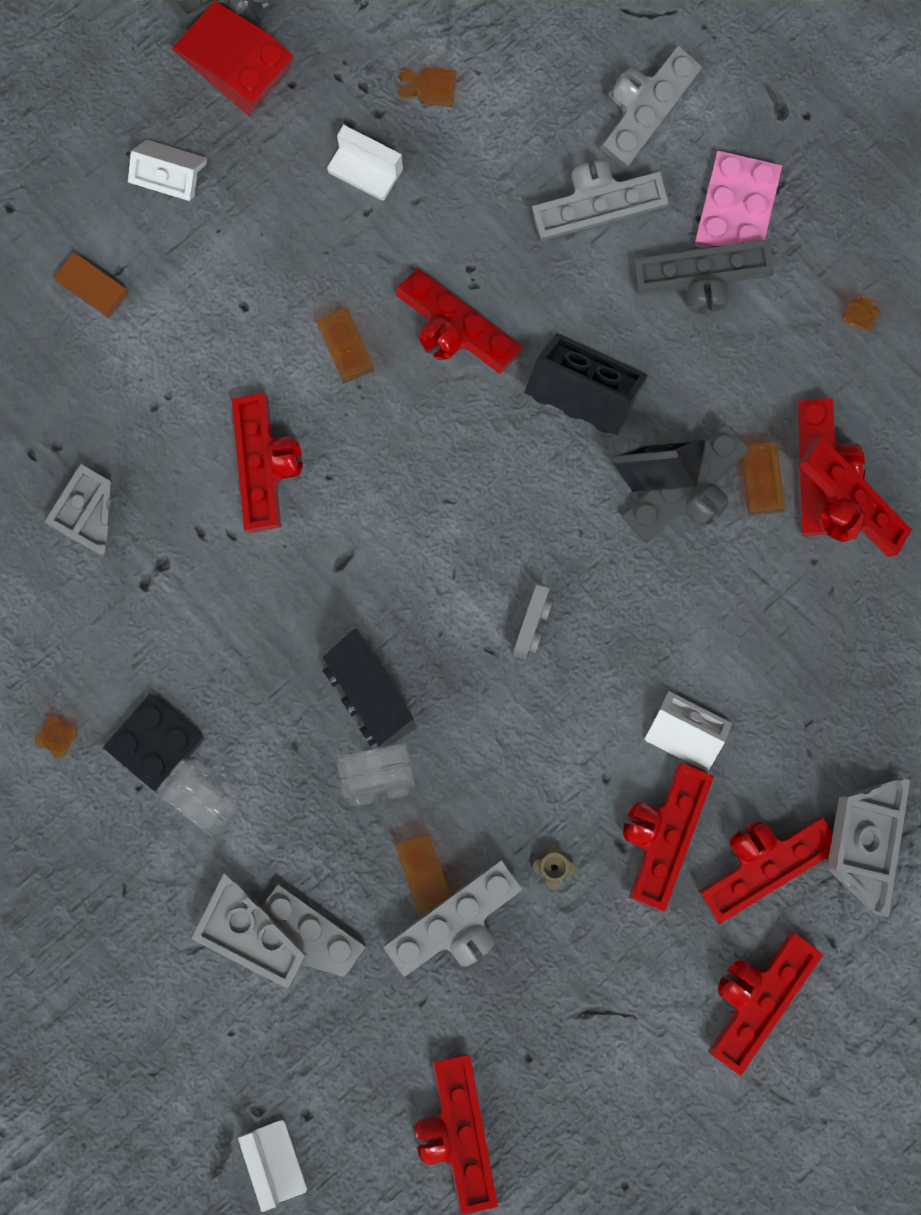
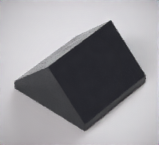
[612,440,705,492]

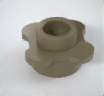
[533,846,576,890]

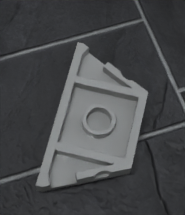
[827,778,910,917]

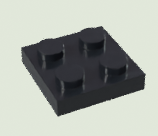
[103,694,204,794]

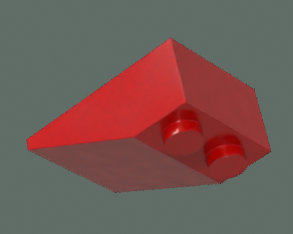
[172,1,294,116]

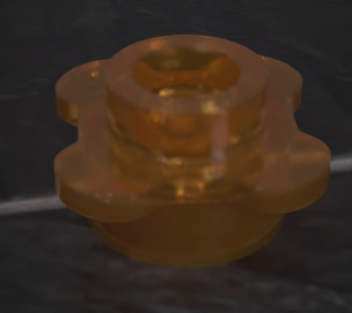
[842,297,880,330]
[35,716,77,758]

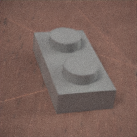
[513,584,553,660]

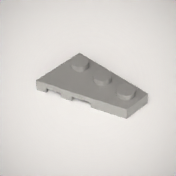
[191,872,307,989]
[262,884,366,977]

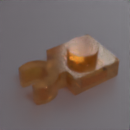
[398,68,456,107]

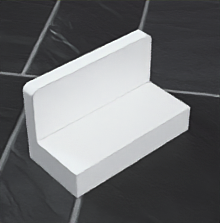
[327,125,403,200]
[128,140,207,201]
[645,691,732,771]
[238,1120,307,1212]

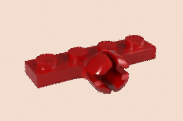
[395,268,523,374]
[232,393,303,533]
[798,398,865,537]
[798,436,912,557]
[623,763,714,912]
[698,816,833,924]
[708,931,823,1076]
[414,1054,498,1215]

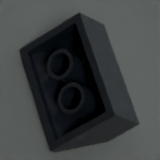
[524,334,648,435]
[322,629,417,751]

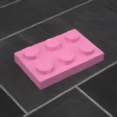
[694,151,782,249]

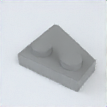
[44,464,112,558]

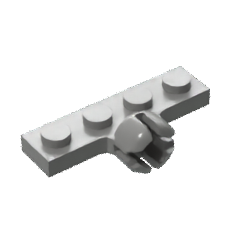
[599,46,702,169]
[531,160,669,241]
[383,859,522,977]

